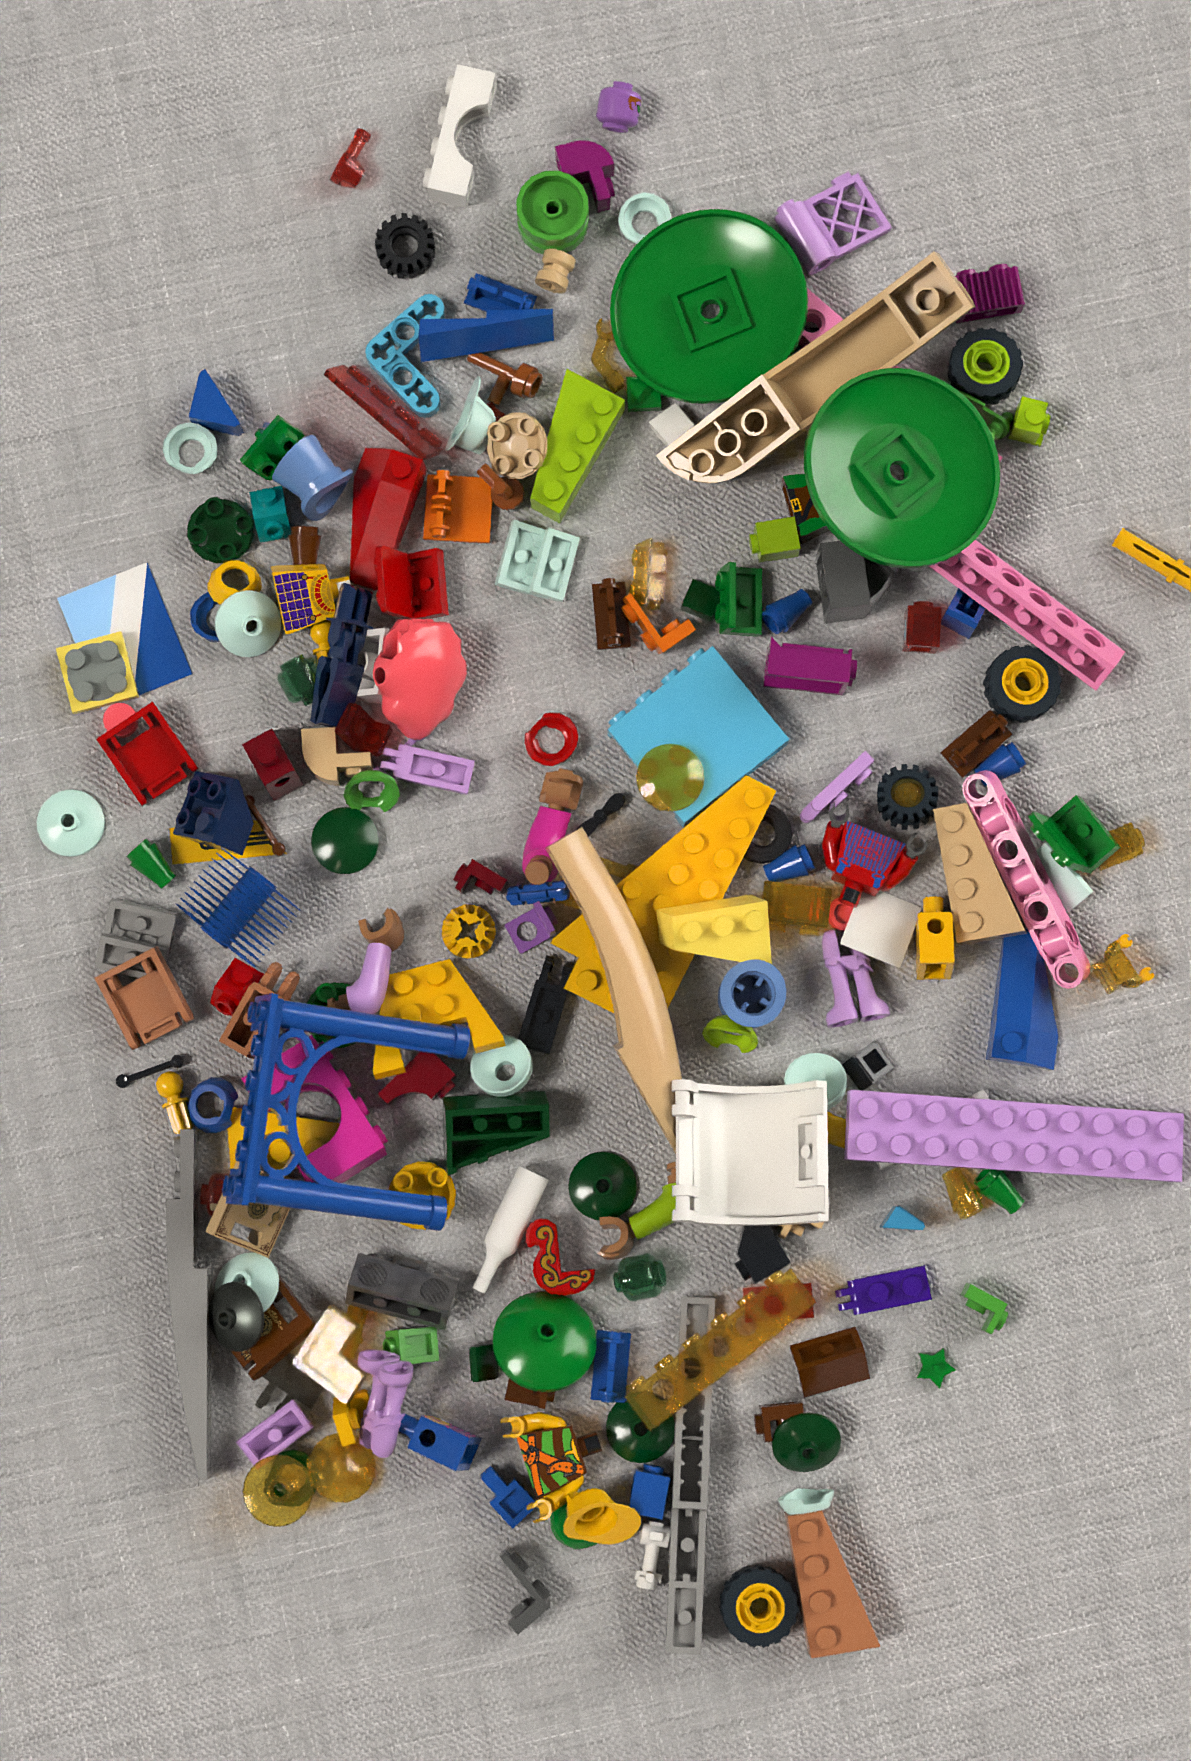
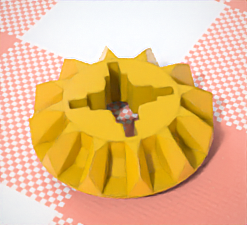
[441,904,496,959]

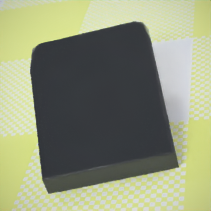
[842,1040,895,1091]

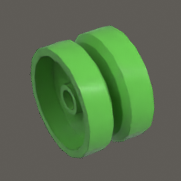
[516,171,589,255]

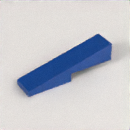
[418,309,554,362]

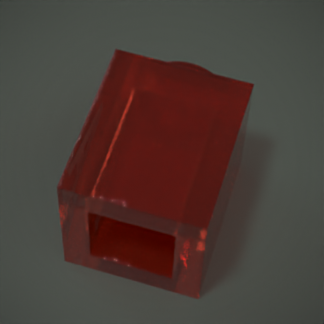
[902,601,942,654]

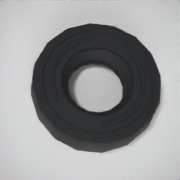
[744,804,792,864]

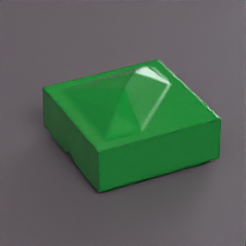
[626,376,661,412]

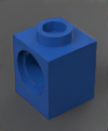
[628,1464,670,1519]

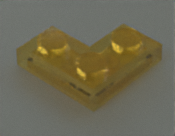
[292,1305,369,1404]

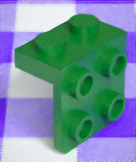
[1028,795,1121,874]

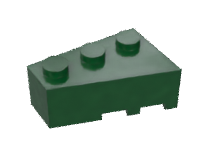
[442,1091,550,1176]

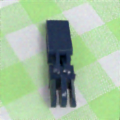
[310,583,373,730]

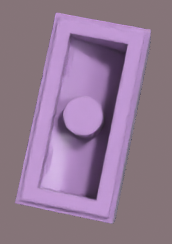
[236,1399,313,1469]

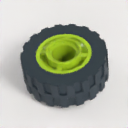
[947,328,1023,406]

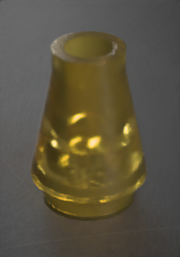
[941,1168,985,1221]

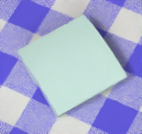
[494,520,580,602]

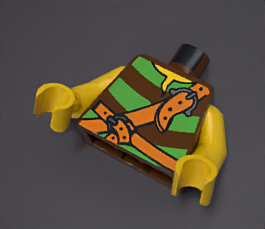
[500,1412,602,1523]

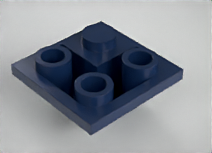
[173,771,254,855]

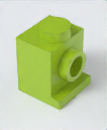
[1008,396,1051,447]

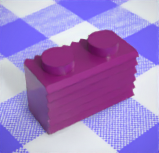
[955,264,1025,324]

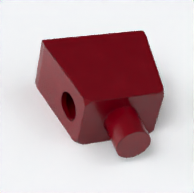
[242,728,304,801]

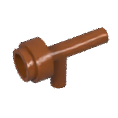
[467,353,542,406]
[477,463,525,511]

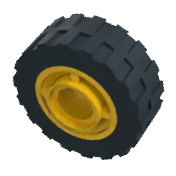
[983,645,1062,723]
[719,1565,799,1648]

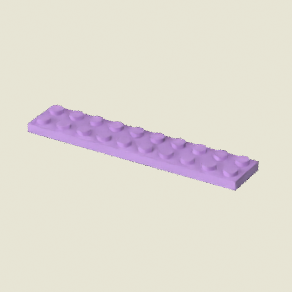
[844,1090,1184,1182]

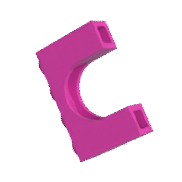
[241,1035,388,1184]

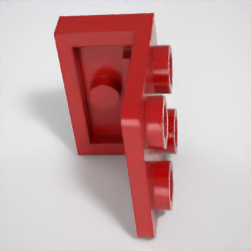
[374,545,449,619]

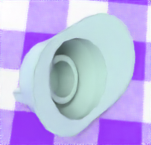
[445,376,496,454]

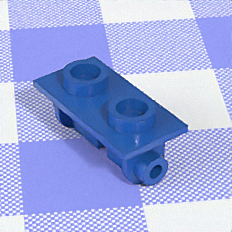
[464,273,537,312]
[590,1330,631,1403]

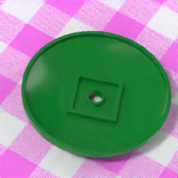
[610,209,808,404]
[804,368,1000,568]

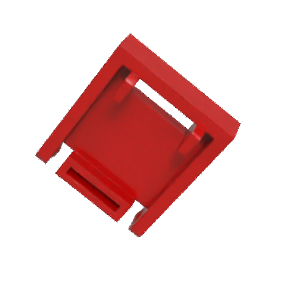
[96,702,199,806]

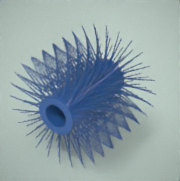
[175,847,302,968]

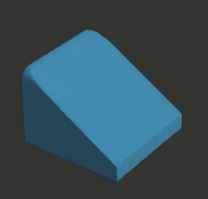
[880,1206,925,1230]

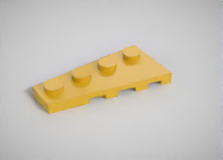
[227,1107,340,1170]

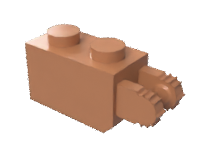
[219,961,300,1059]

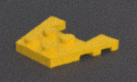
[373,959,506,1080]

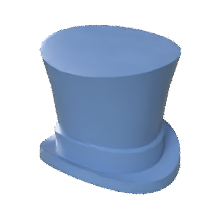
[272,435,353,521]
[717,959,786,1028]

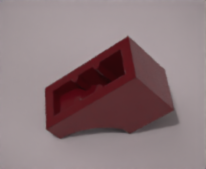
[378,1052,457,1105]

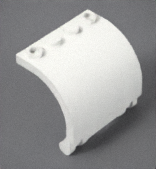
[672,1079,829,1226]

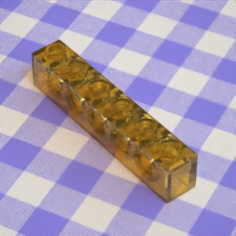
[624,1269,816,1433]

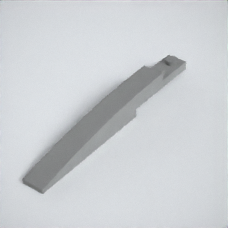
[166,1129,212,1481]
[665,1297,715,1655]

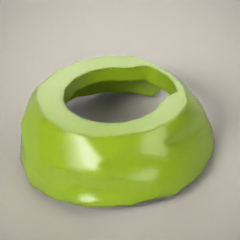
[702,1015,758,1053]

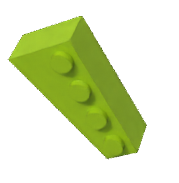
[530,369,625,524]

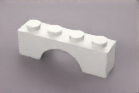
[423,64,496,208]

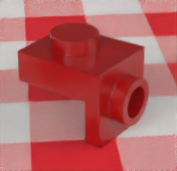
[210,958,264,1016]

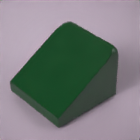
[680,579,720,622]
[469,1344,499,1382]

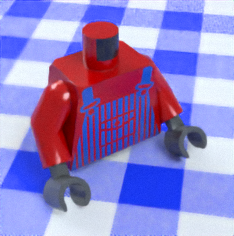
[822,802,929,908]

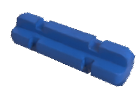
[506,880,570,906]

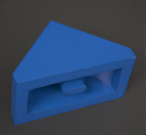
[189,369,244,436]
[939,588,986,639]

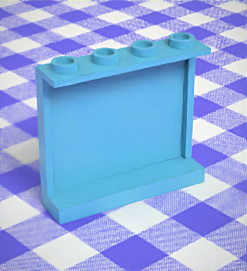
[607,646,789,828]

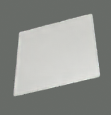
[840,890,922,968]

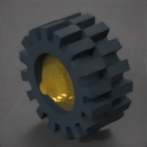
[877,764,938,830]

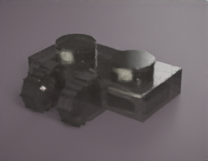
[255,1352,331,1412]

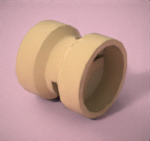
[535,249,576,293]

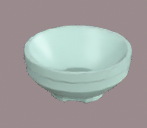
[470,1035,533,1097]
[784,1053,847,1110]

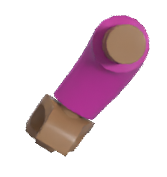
[522,768,584,885]

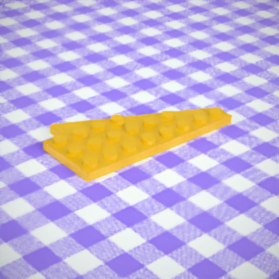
[550,775,776,1013]

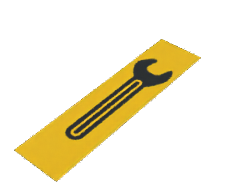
[169,820,287,865]

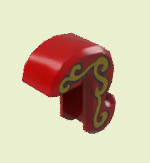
[526,1218,595,1296]

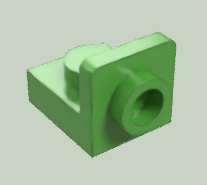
[960,1283,1008,1335]
[383,1326,439,1364]

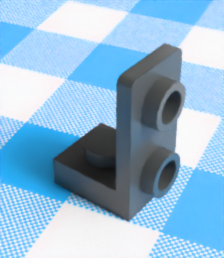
[500,1549,551,1635]

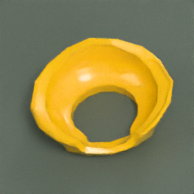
[207,560,262,605]

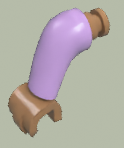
[327,907,404,1014]

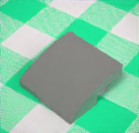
[94,898,179,978]

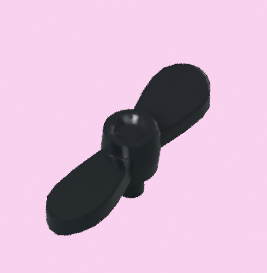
[576,793,625,838]

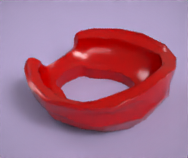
[524,712,579,766]

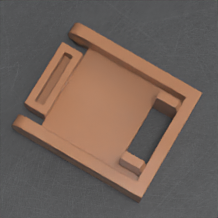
[95,946,194,1050]

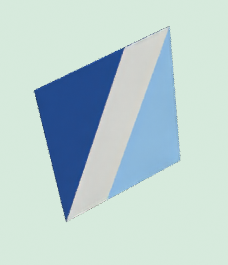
[57,562,192,710]

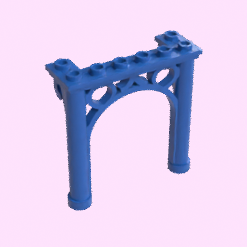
[222,993,470,1231]

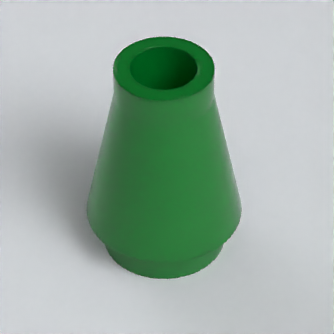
[126,838,176,889]
[974,1169,1025,1214]

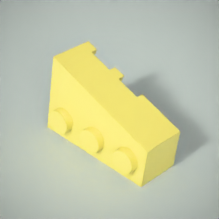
[656,894,772,964]

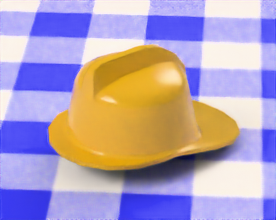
[563,1488,641,1545]

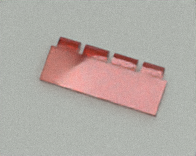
[323,364,443,461]

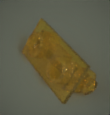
[629,538,668,610]

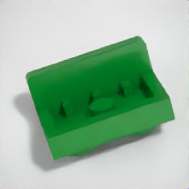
[715,562,762,637]

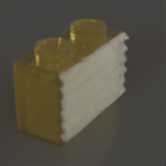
[761,881,832,937]

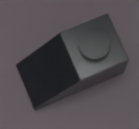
[734,1226,791,1284]

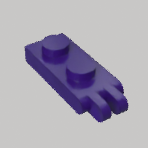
[835,1265,932,1315]

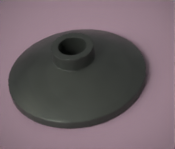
[209,1282,264,1352]

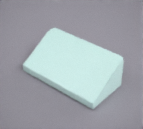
[1036,842,1093,914]

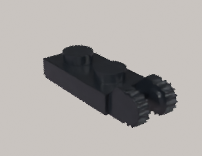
[518,955,574,1055]

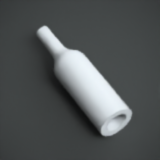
[473,1166,549,1294]

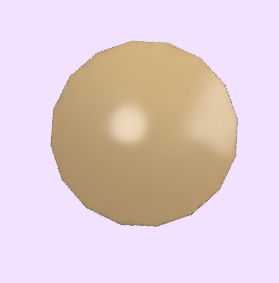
[487,412,548,479]

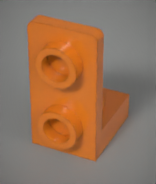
[621,593,696,654]

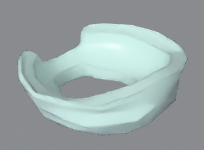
[618,192,671,244]
[163,423,217,474]
[778,1489,834,1515]

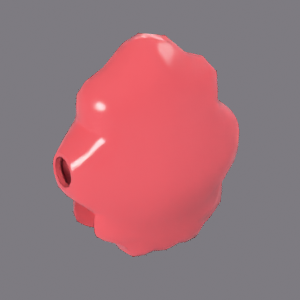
[373,618,467,740]

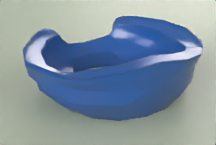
[190,592,220,642]
[187,1077,238,1133]

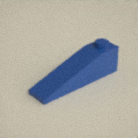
[986,929,1058,1070]

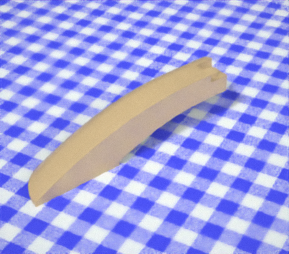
[656,251,975,483]
[545,827,682,1154]

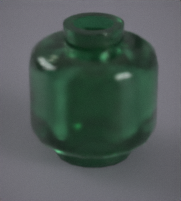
[277,654,318,706]
[613,1253,667,1302]

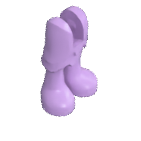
[822,930,890,1028]
[357,1349,413,1458]

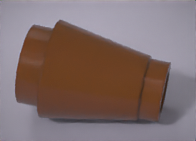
[288,526,321,565]

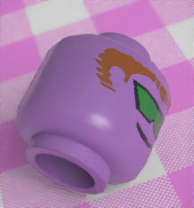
[596,81,642,133]

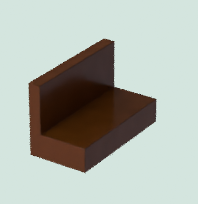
[790,1327,870,1398]

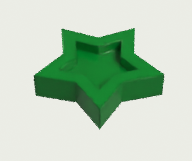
[916,1348,956,1389]

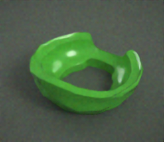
[343,770,400,812]

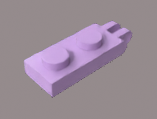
[380,744,475,795]
[800,751,875,823]

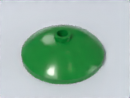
[492,1291,597,1392]

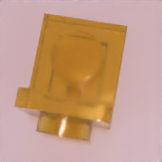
[1098,822,1145,871]

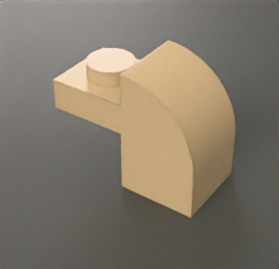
[301,727,373,786]

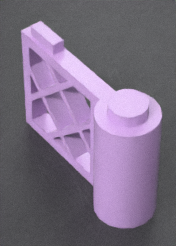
[775,171,892,275]

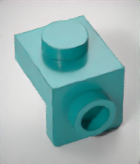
[249,486,291,543]

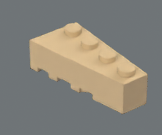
[933,803,1027,945]

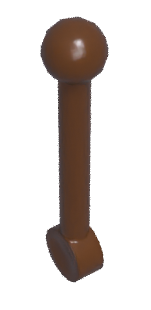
[245,795,286,856]

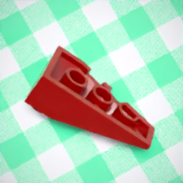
[350,448,428,591]

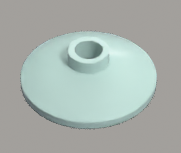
[215,590,281,657]
[37,790,105,857]
[215,1252,279,1312]

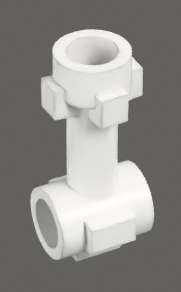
[634,1521,670,1590]

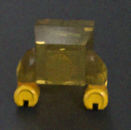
[1090,934,1154,995]

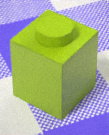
[749,516,801,563]

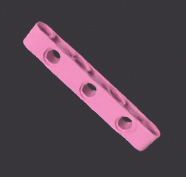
[962,770,1091,989]

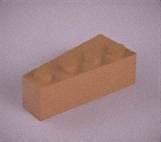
[784,1510,881,1659]

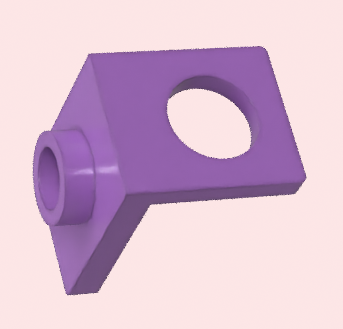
[505,901,558,954]

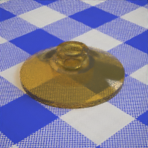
[243,1455,313,1527]

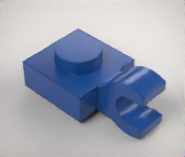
[480,1466,536,1529]

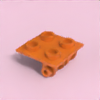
[423,470,492,544]

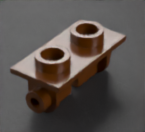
[592,578,631,650]
[940,709,1012,778]

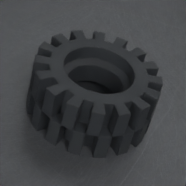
[375,213,435,279]

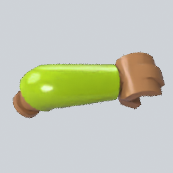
[597,1162,676,1260]

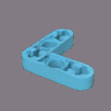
[365,294,445,418]

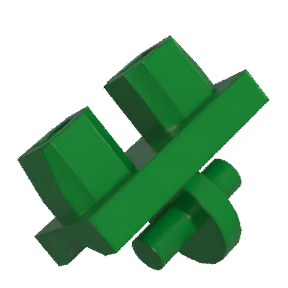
[240,415,305,480]

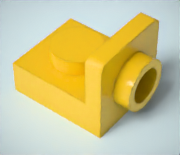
[333,1389,370,1447]

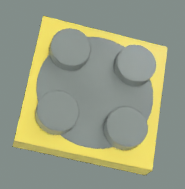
[56,631,139,714]

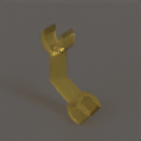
[591,318,625,394]

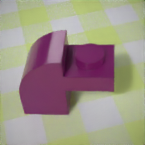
[555,140,615,213]

